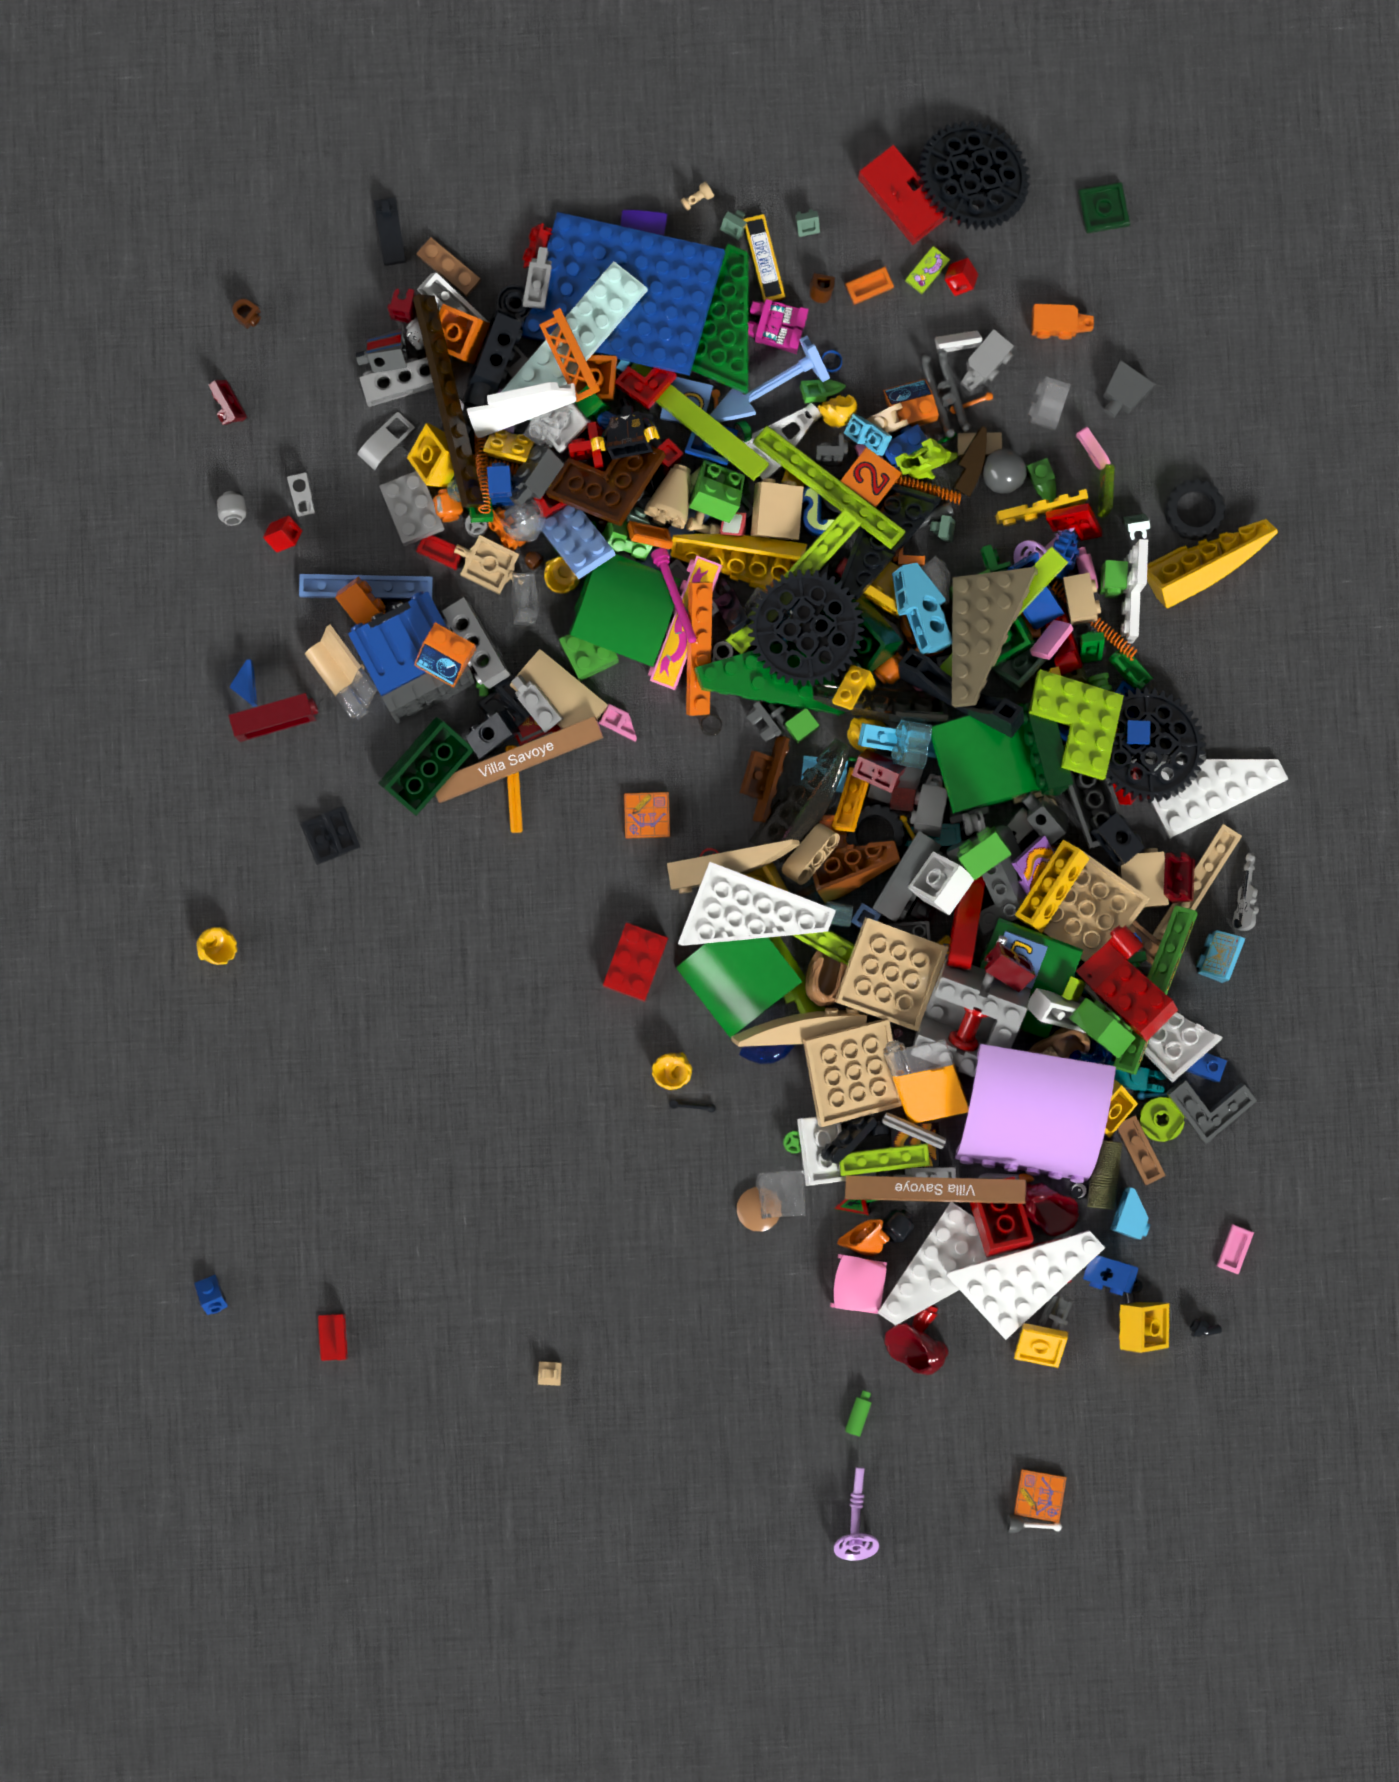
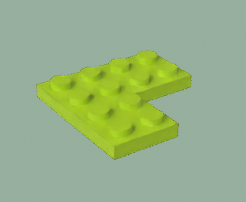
[1028,669,1124,780]

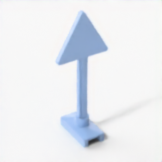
[710,335,830,422]

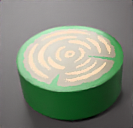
[735,420,752,443]

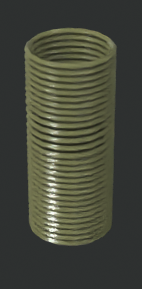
[1087,1140,1123,1210]

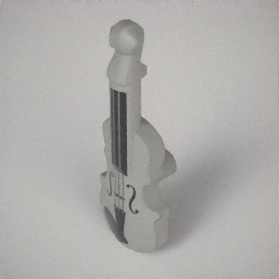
[1232,853,1259,931]

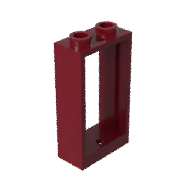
[228,693,319,742]

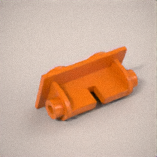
[487,507,527,552]

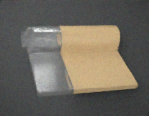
[305,624,377,719]

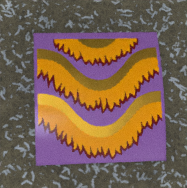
[1011,836,1054,895]

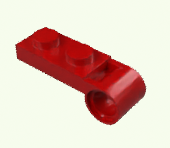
[1046,608,1082,675]

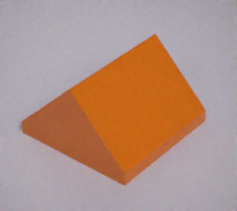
[571,355,617,402]

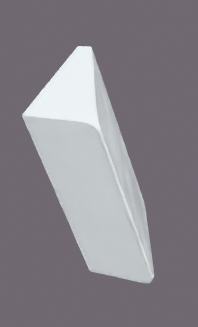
[935,331,982,353]

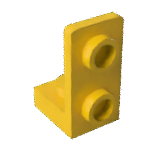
[832,665,876,710]

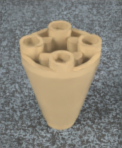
[644,464,691,529]

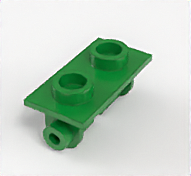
[1108,646,1153,689]

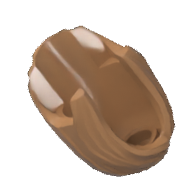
[805,951,847,1007]

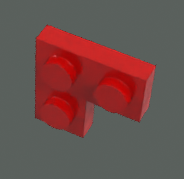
[615,366,677,409]
[1046,503,1102,541]

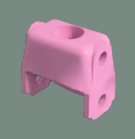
[830,1254,887,1314]

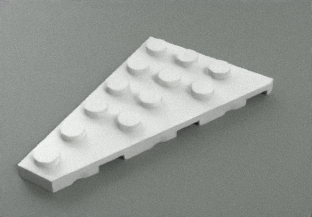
[1131,759,1288,839]
[678,862,836,946]
[877,1202,1021,1325]
[946,1230,1105,1340]

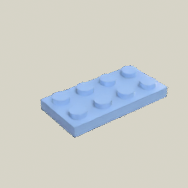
[538,505,616,579]

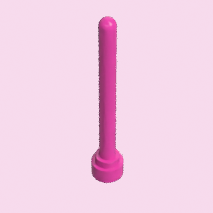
[651,548,696,643]

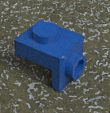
[194,1275,228,1315]

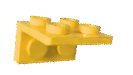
[483,429,535,464]
[863,561,900,619]

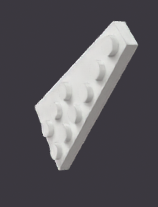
[1084,984,1223,1083]

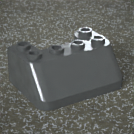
[946,825,1027,934]

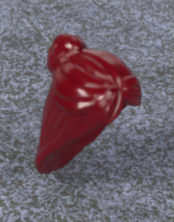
[1023,1183,1079,1237]
[885,1323,949,1375]

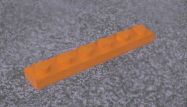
[686,581,713,716]

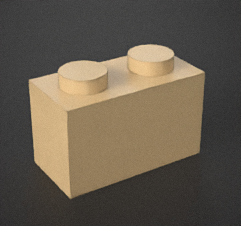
[1063,573,1101,625]

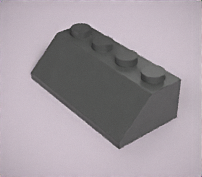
[1068,770,1124,848]
[872,831,943,923]

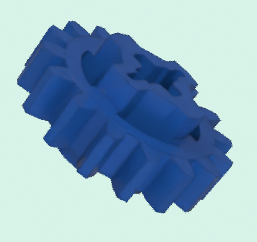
[1053,530,1079,579]

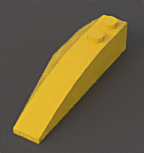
[1147,519,1278,609]
[671,534,807,590]

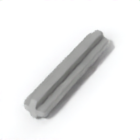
[882,1113,946,1149]

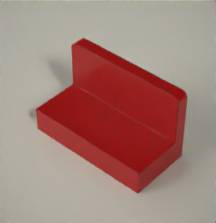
[318,1314,348,1361]

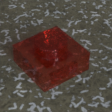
[889,787,916,812]

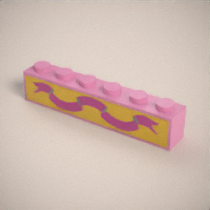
[648,556,722,690]

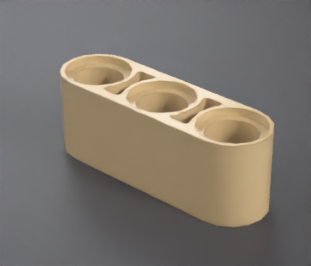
[782,823,840,885]

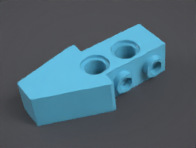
[892,563,952,655]

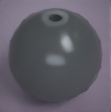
[982,448,1026,494]

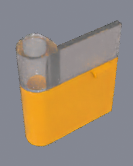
[883,1039,969,1124]

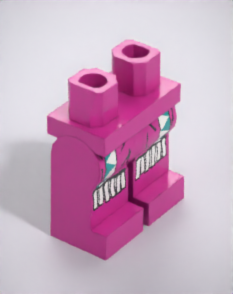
[749,299,809,354]

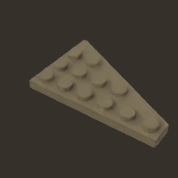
[952,567,1038,707]

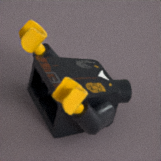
[590,406,660,460]

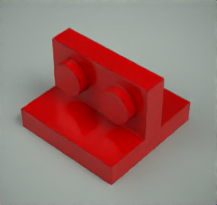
[568,421,604,471]

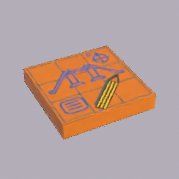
[624,792,670,838]
[1014,1469,1066,1522]

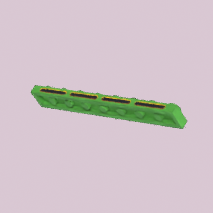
[1113,905,1197,1075]

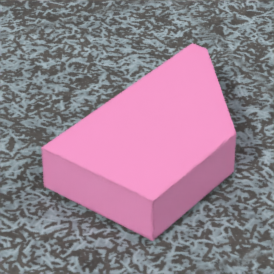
[599,704,637,742]

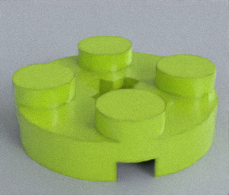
[1139,1097,1184,1142]

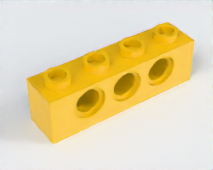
[1015,840,1090,933]

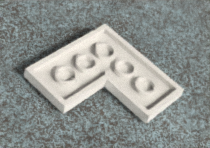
[1120,539,1148,643]

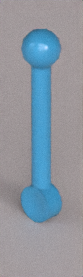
[1137,1091,1169,1100]

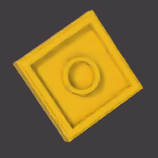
[1014,1323,1068,1368]

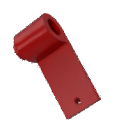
[1075,925,1144,991]

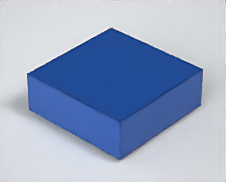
[1127,720,1150,745]

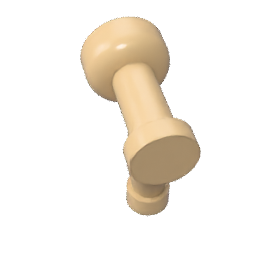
[681,182,714,211]
[686,511,720,534]

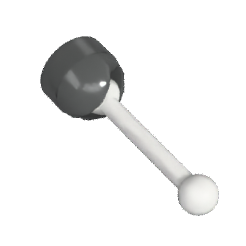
[1007,1515,1062,1533]

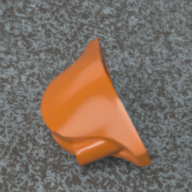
[837,1219,890,1256]

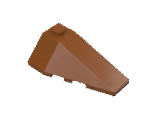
[812,841,901,903]

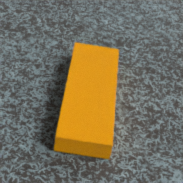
[832,767,869,832]

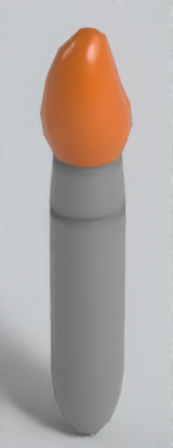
[978,1173,1034,1183]

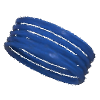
[821,350,842,373]

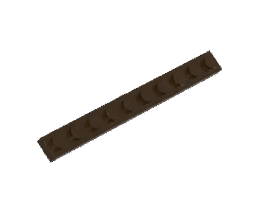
[413,294,484,508]

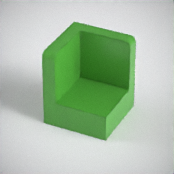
[784,709,820,744]

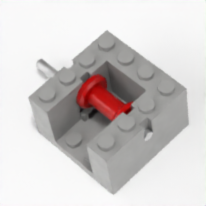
[911,936,1031,1077]

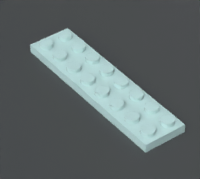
[500,262,648,423]

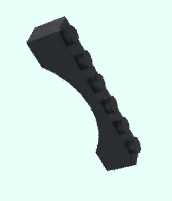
[898,648,1024,738]

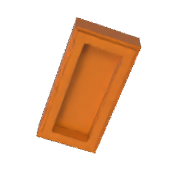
[845,267,894,305]
[626,521,673,549]

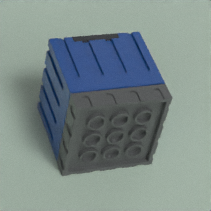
[348,591,475,725]

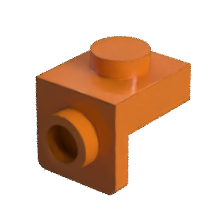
[893,547,925,569]

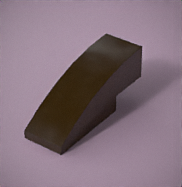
[953,426,987,497]

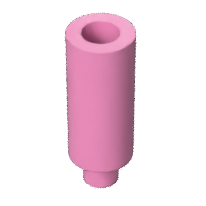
[1076,547,1099,589]

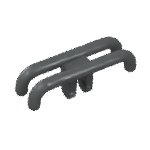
[922,349,972,438]

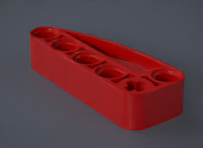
[947,869,985,970]

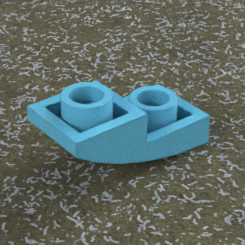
[844,414,892,456]

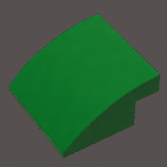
[569,553,681,667]
[928,703,1041,813]
[978,918,1083,1038]
[676,937,802,1038]

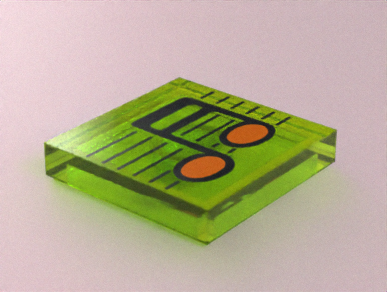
[1098,464,1115,517]

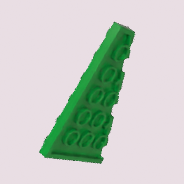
[692,244,749,394]
[694,641,845,716]

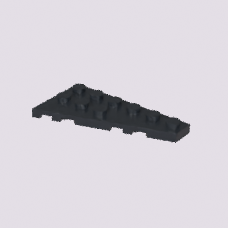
[840,484,942,600]

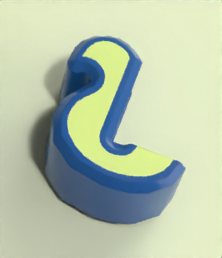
[802,486,834,537]

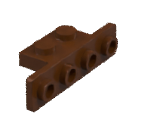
[739,736,790,823]

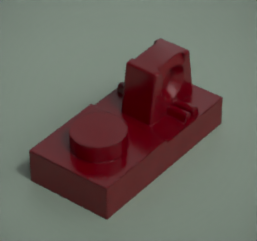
[209,380,247,425]

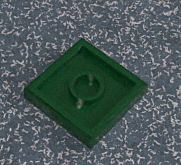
[1078,182,1130,234]

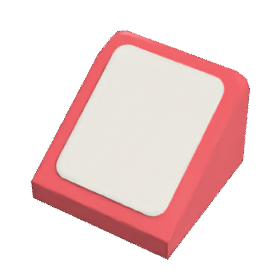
[720,512,746,536]

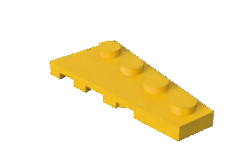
[995,489,1088,526]

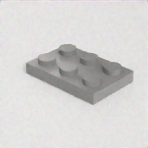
[379,471,445,546]

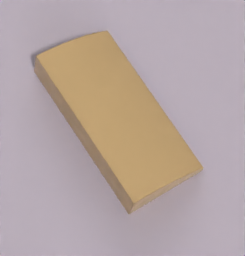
[510,649,608,729]

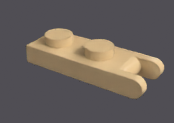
[866,403,908,434]

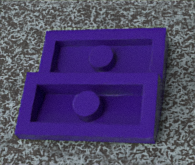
[620,210,667,236]

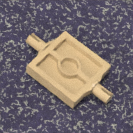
[454,535,525,595]

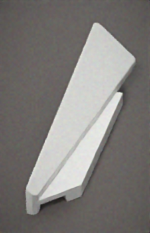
[467,382,577,438]

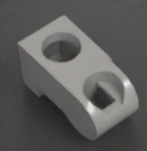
[287,473,315,517]

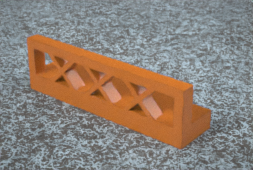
[540,308,601,402]

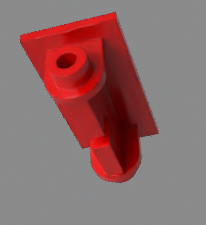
[523,223,552,268]

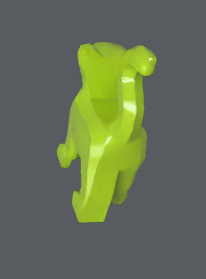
[895,438,958,480]

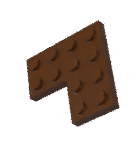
[546,447,666,526]

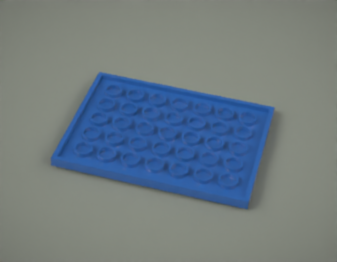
[522,212,725,376]

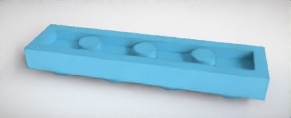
[858,723,937,758]

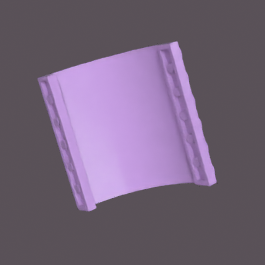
[955,1044,1116,1183]

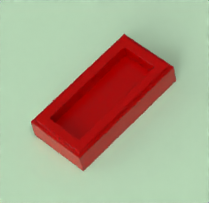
[416,535,463,570]

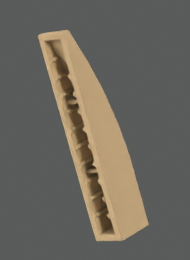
[667,839,800,894]
[731,1007,867,1047]

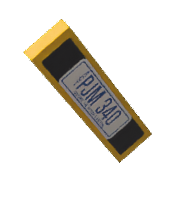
[743,214,785,303]

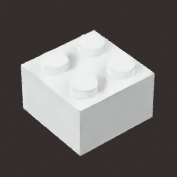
[908,851,974,915]

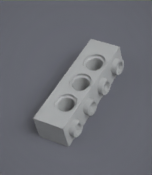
[359,355,434,407]
[442,597,511,689]

